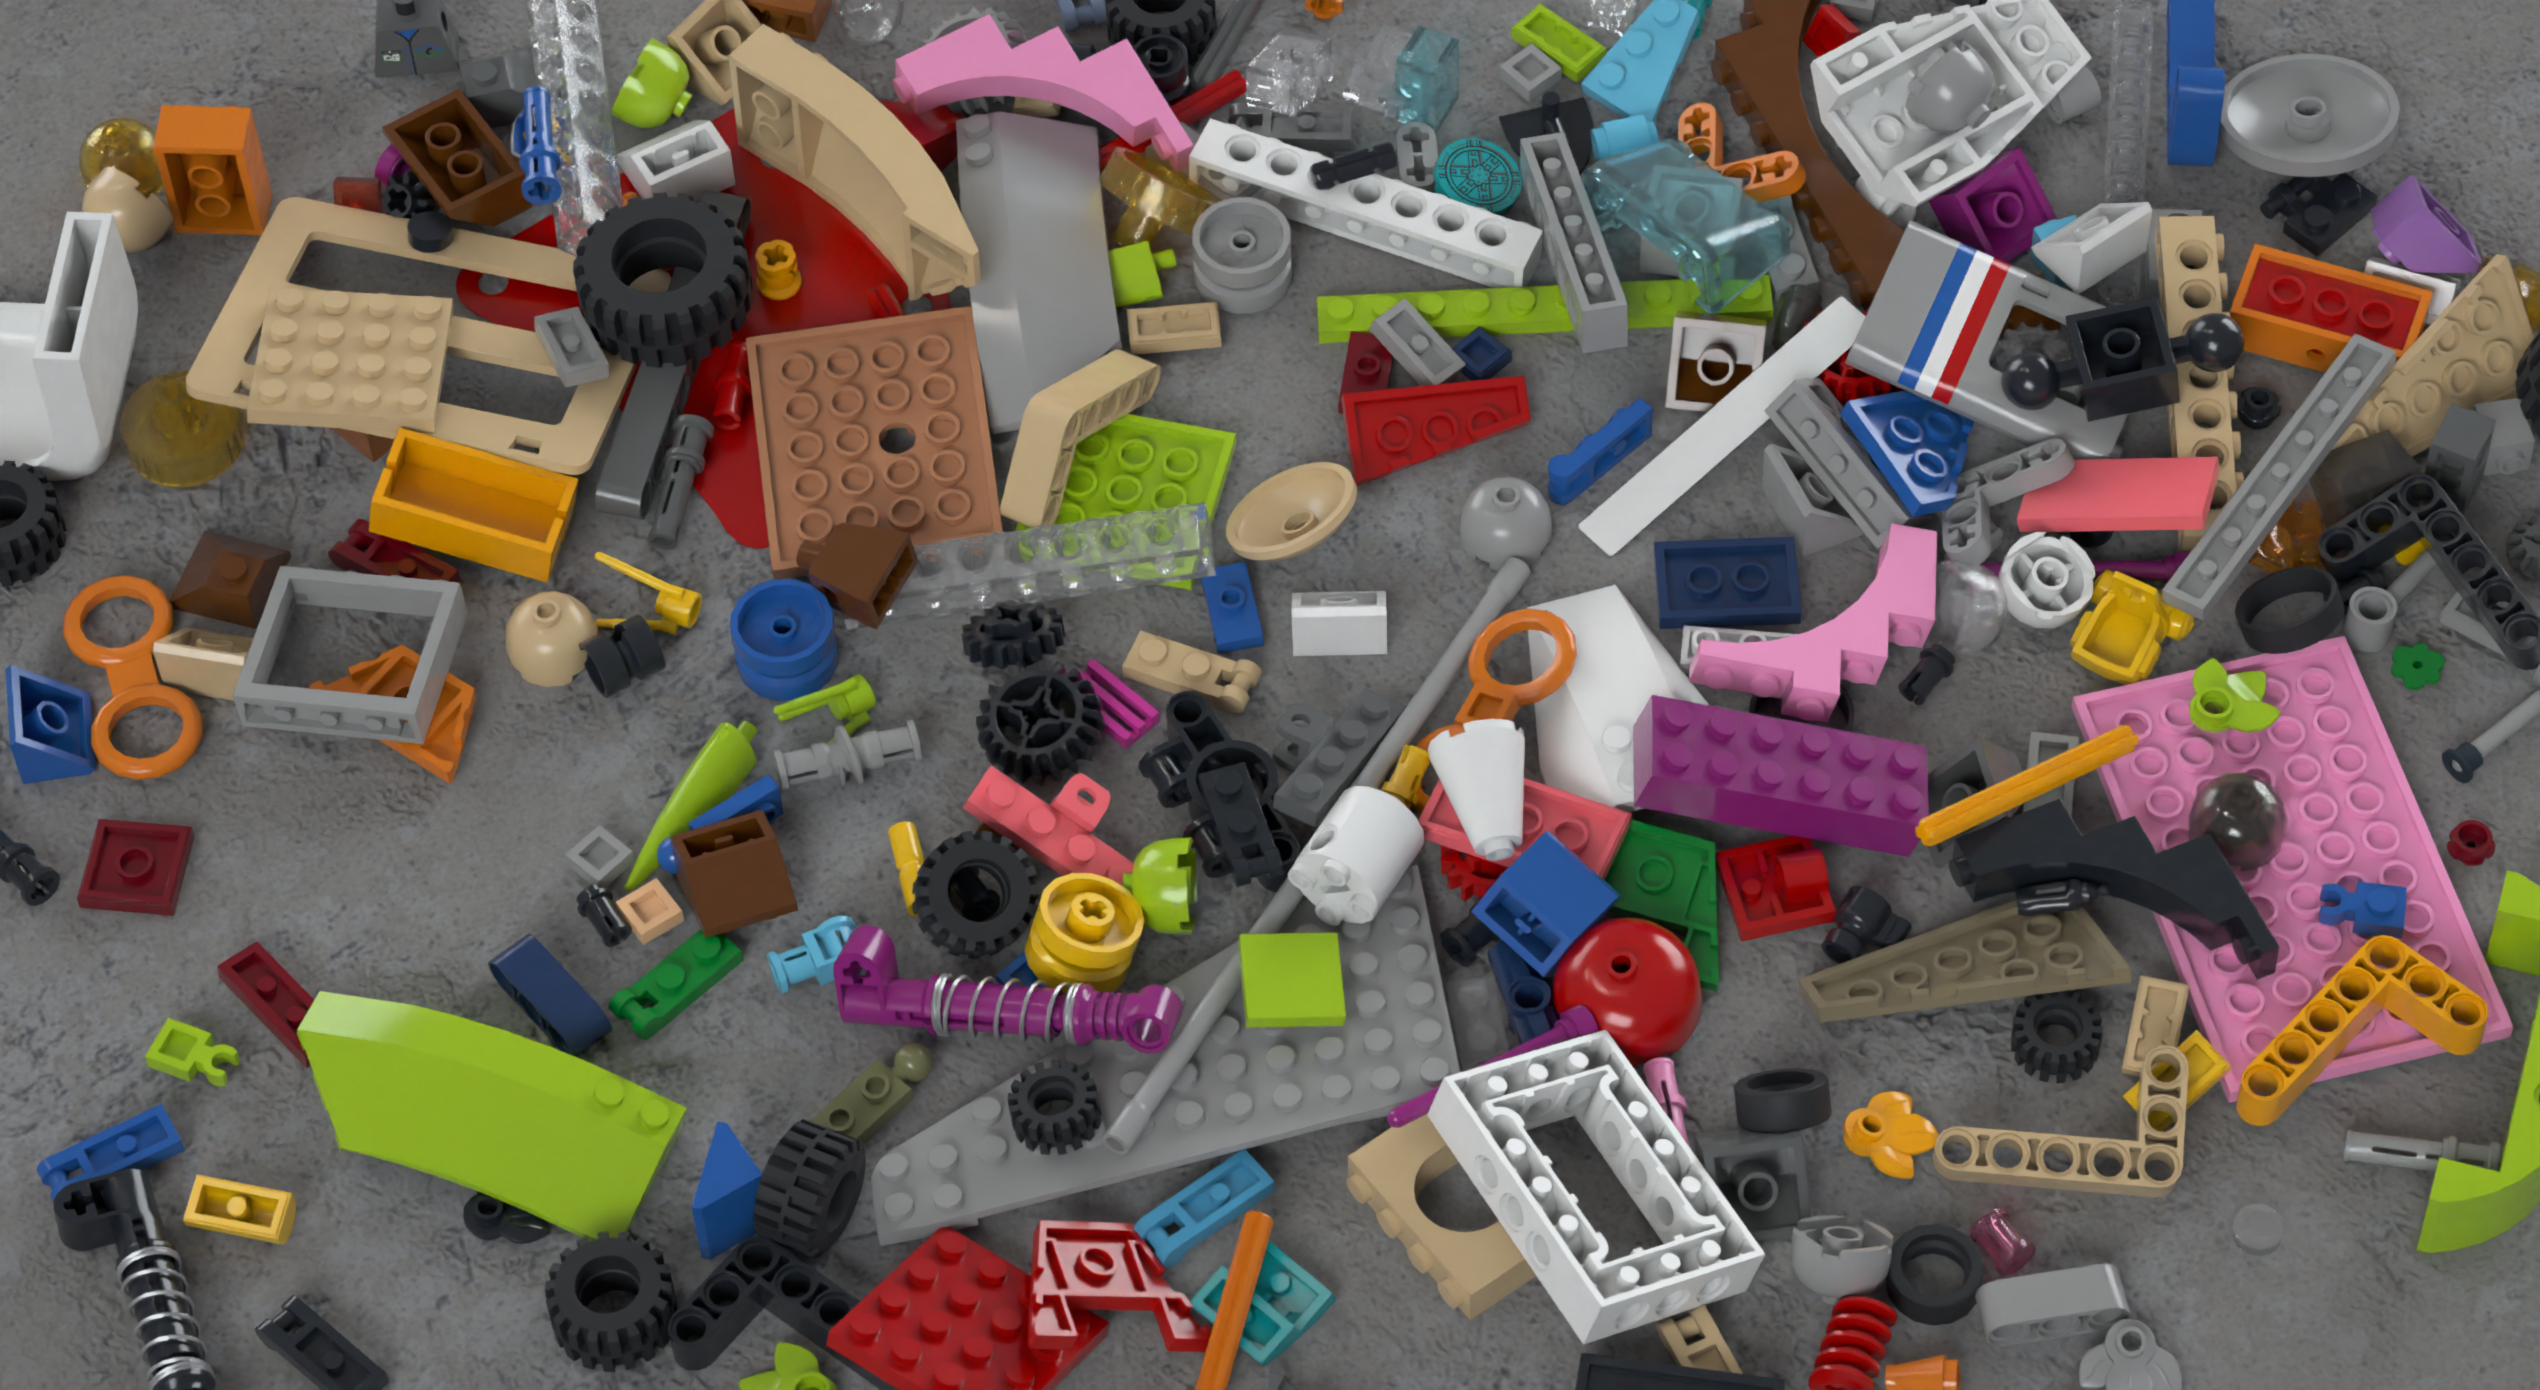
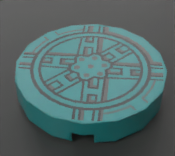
[1432,138,1522,216]

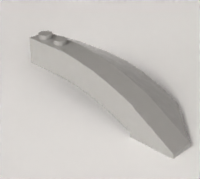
[956,111,1123,434]

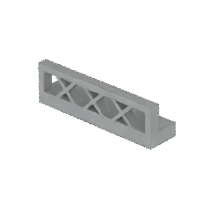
[1764,378,1933,550]

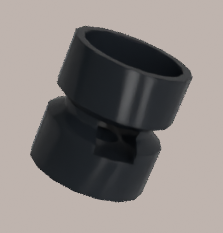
[1133,34,1190,107]
[578,614,666,698]

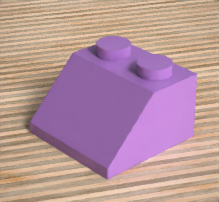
[2370,174,2483,273]

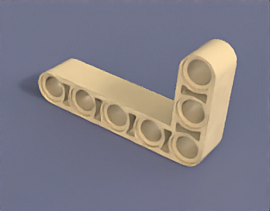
[1000,349,1161,533]
[1933,1045,2189,1197]

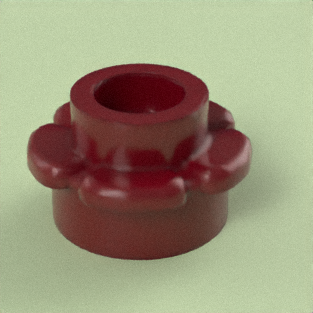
[2447,820,2495,866]

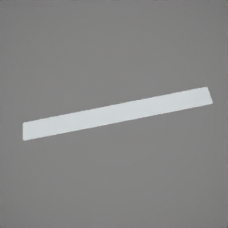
[1578,297,1866,556]

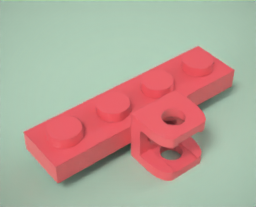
[962,765,1134,886]

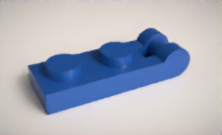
[1548,398,1653,505]
[37,1104,185,1204]

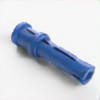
[520,86,562,205]

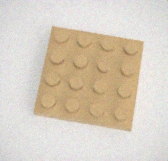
[247,287,453,434]

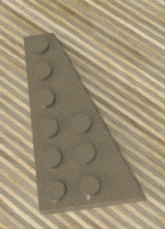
[1798,900,2132,1023]

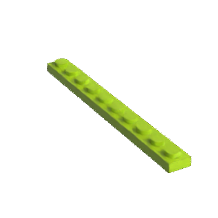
[1317,275,1773,344]

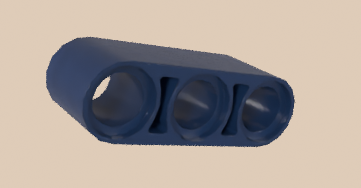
[488,934,612,1057]

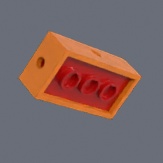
[2230,244,2433,373]

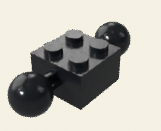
[2001,297,2245,422]

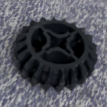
[976,659,1105,787]

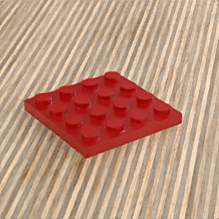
[826,1227,1109,1390]

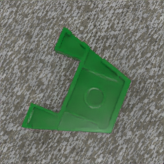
[1604,820,1719,992]

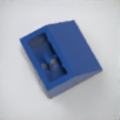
[1471,830,1621,977]

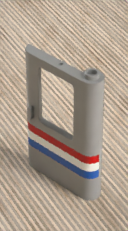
[1845,220,2128,460]

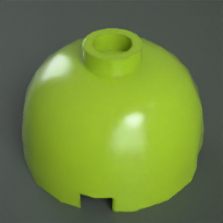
[611,38,693,128]
[1123,838,1198,934]

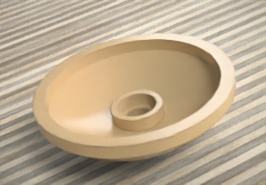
[1226,462,1357,561]

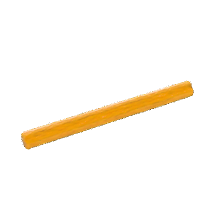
[1915,725,2139,847]

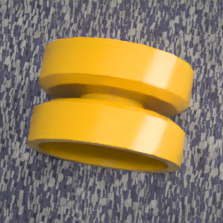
[1024,873,1145,994]

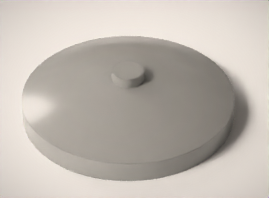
[2219,54,2400,177]

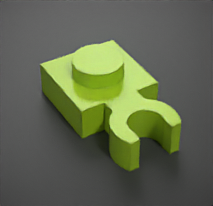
[145,1018,241,1087]

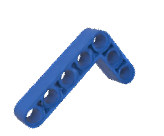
[2166,0,2225,167]

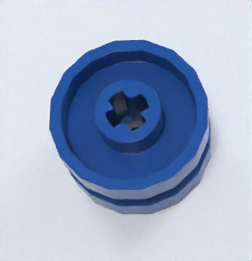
[730,579,838,701]

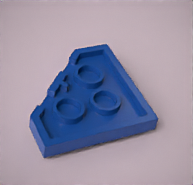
[1840,391,1974,517]

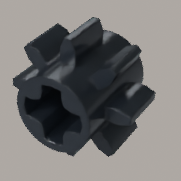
[381,171,438,219]

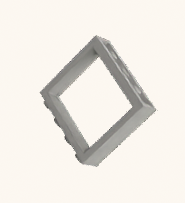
[232,566,468,744]

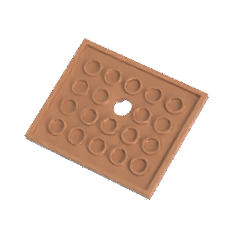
[746,306,1005,580]

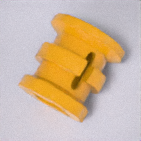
[755,240,802,301]

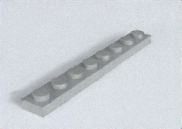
[2162,333,2396,621]

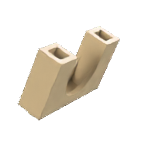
[1346,1114,1536,1320]

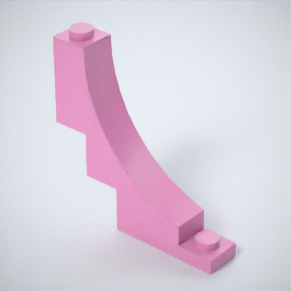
[892,14,1193,172]

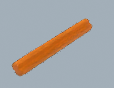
[1195,1211,1274,1390]

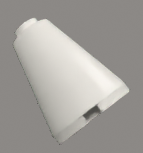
[1428,719,1525,861]

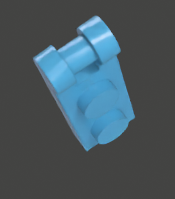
[1134,1149,1275,1268]

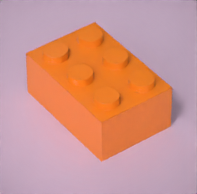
[153,105,272,235]

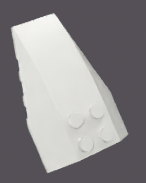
[1810,0,2092,208]
[1527,585,1709,812]

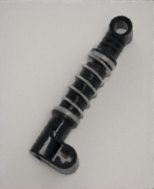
[53,1169,216,1390]

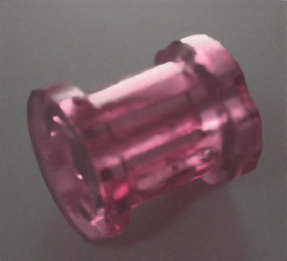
[1969,1208,2036,1276]

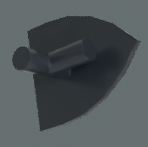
[1499,91,1593,174]

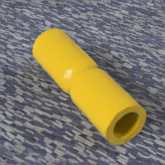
[888,821,924,916]

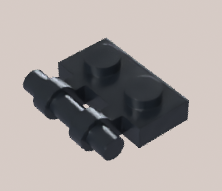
[2260,173,2378,257]

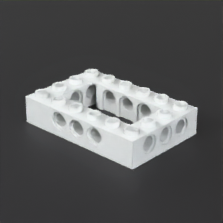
[1427,1030,1765,1345]

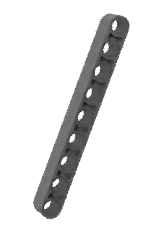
[595,190,751,519]

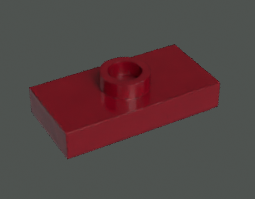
[1338,332,1394,414]

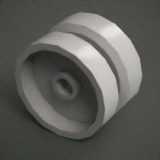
[1192,197,1292,314]

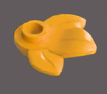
[1843,1091,1939,1179]

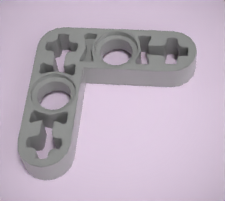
[1942,439,2075,570]

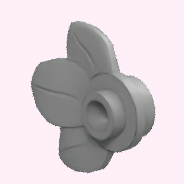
[2079,1318,2182,1390]

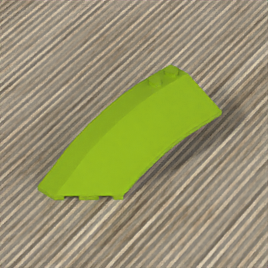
[297,991,687,1241]

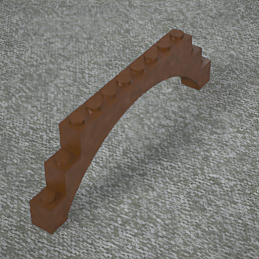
[1711,0,2061,348]

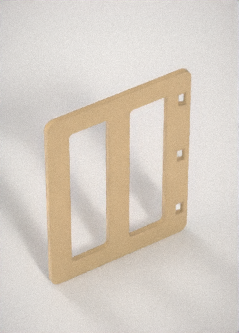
[186,197,671,475]

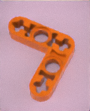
[1677,102,1806,207]

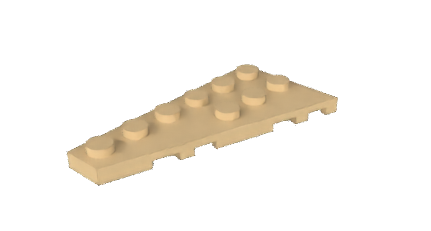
[2311,254,2534,503]

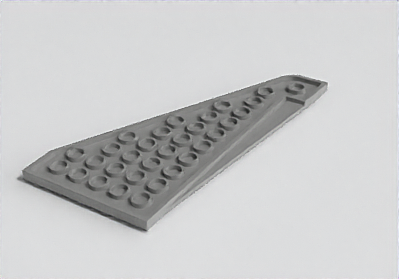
[871,865,1460,1246]

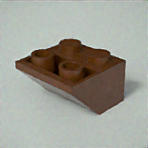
[670,810,798,938]

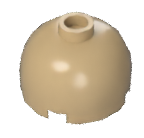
[82,167,174,253]
[505,591,599,687]

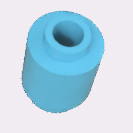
[1590,114,1659,167]

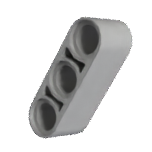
[1975,1264,2131,1347]

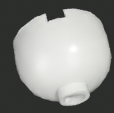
[1998,532,2095,628]

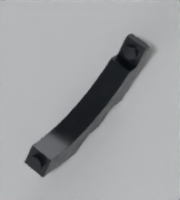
[1949,799,2280,980]

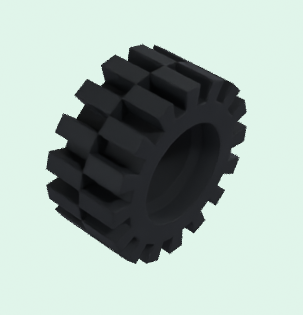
[2011,990,2103,1084]
[1007,1060,1102,1155]

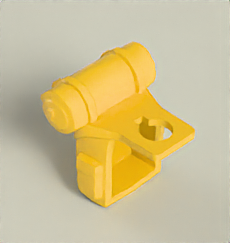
[2070,569,2195,685]

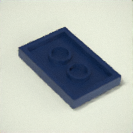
[1654,537,1802,629]

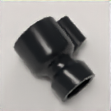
[1821,886,1912,964]

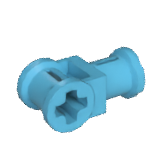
[766,916,866,994]

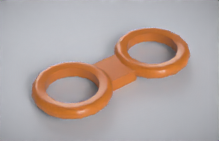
[63,575,203,780]
[1411,608,1577,815]

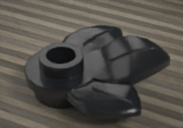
[463,1191,549,1244]

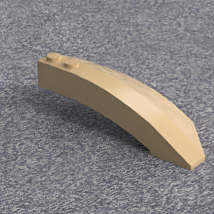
[728,24,981,302]

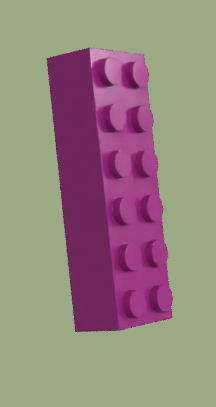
[1633,695,1929,857]

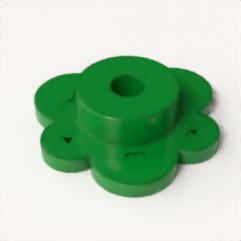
[2391,643,2445,690]

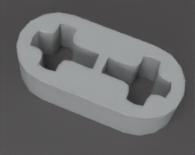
[1396,122,1438,193]

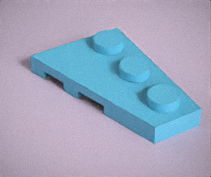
[1581,0,1700,126]

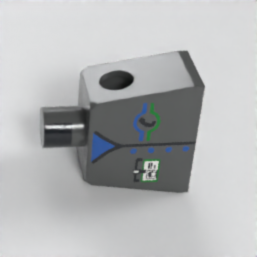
[375,0,459,77]

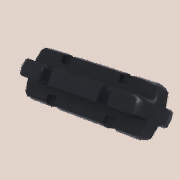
[1310,142,1397,190]

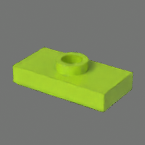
[1511,4,1606,83]

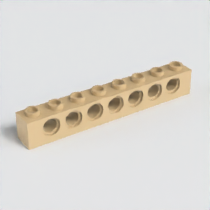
[2155,216,2244,551]

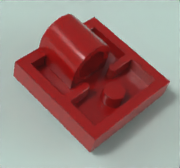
[1715,836,1836,942]

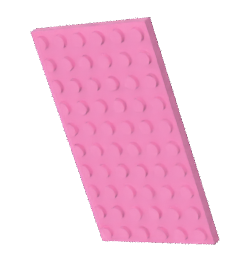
[2071,636,2514,1103]

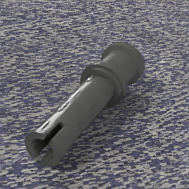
[647,414,715,550]

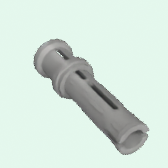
[2343,1129,2500,1172]

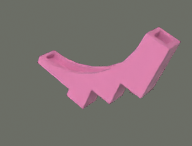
[1689,523,1937,723]

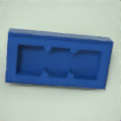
[1200,562,1264,654]

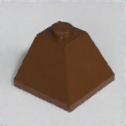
[169,530,291,629]

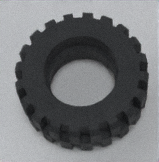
[573,192,753,368]

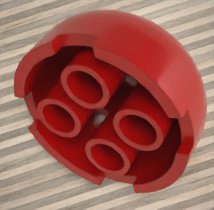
[1553,918,1702,1069]

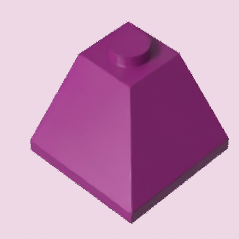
[1928,148,2058,263]

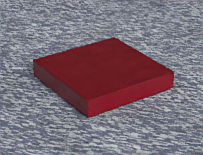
[77,819,195,916]

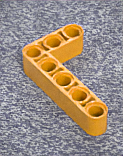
[2236,935,2489,1126]

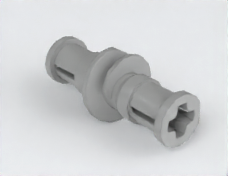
[772,719,922,792]

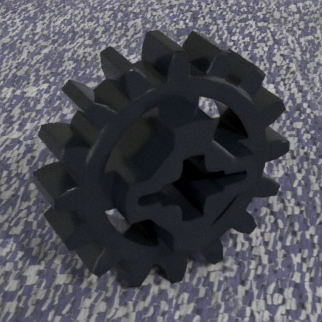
[961,601,1065,669]

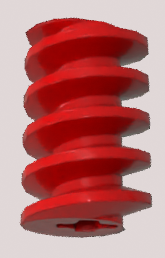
[1808,1296,1897,1390]

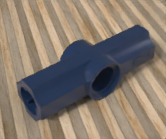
[1488,940,1558,1045]

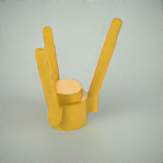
[595,552,702,635]

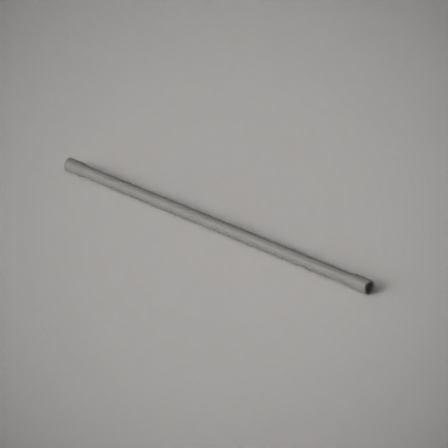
[1102,557,1531,1155]

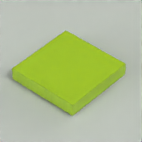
[1238,933,1346,1028]

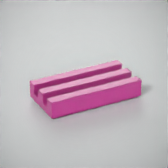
[1071,658,1160,749]

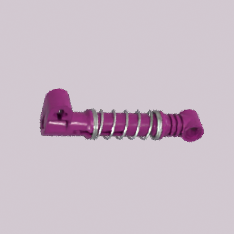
[833,925,1183,1054]

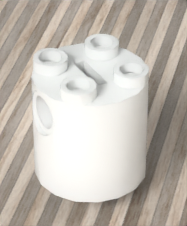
[1288,786,1425,926]

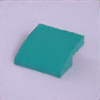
[1190,1240,1337,1367]

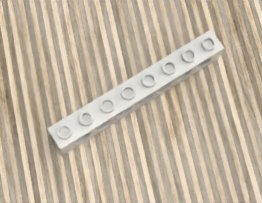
[1189,118,1543,288]

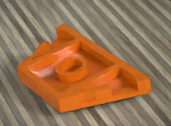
[308,645,477,784]

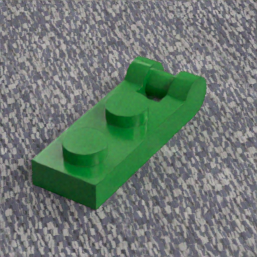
[608,929,743,1040]

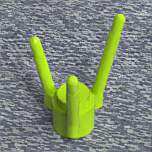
[773,674,876,743]

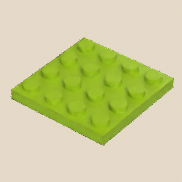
[1010,414,1237,590]

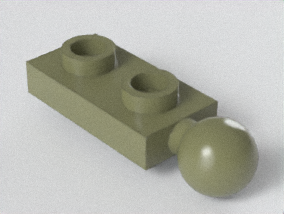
[810,1043,933,1145]

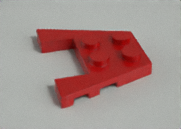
[1027,1220,1212,1352]

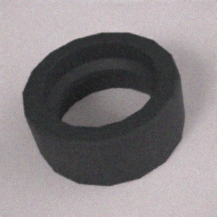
[1734,1068,1832,1133]
[1885,1224,1984,1326]

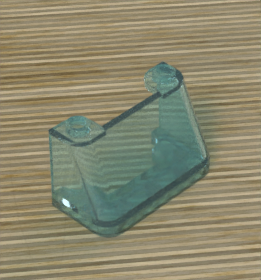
[1582,138,1791,314]

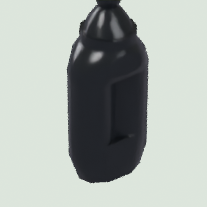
[2016,879,2110,916]

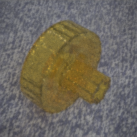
[1098,147,1218,247]
[120,371,245,487]

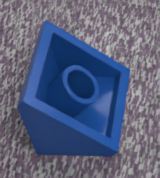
[5,665,96,784]
[691,1122,762,1259]

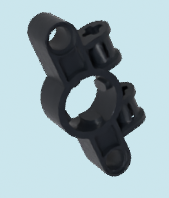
[1138,691,1300,892]

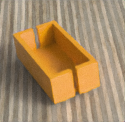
[369,427,578,583]

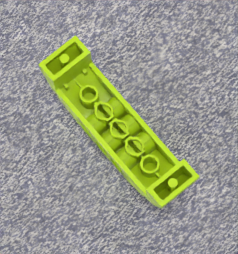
[2417,870,2540,1253]

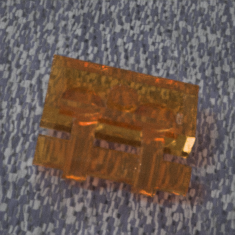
[2248,499,2324,574]

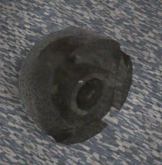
[2188,772,2287,871]

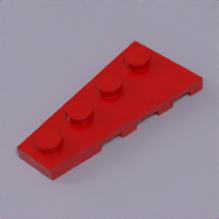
[1341,376,1531,486]

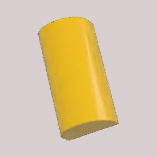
[183,1174,296,1245]

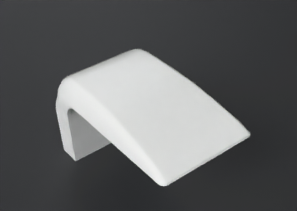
[0,212,138,481]

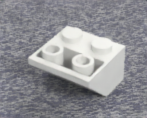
[616,120,736,202]

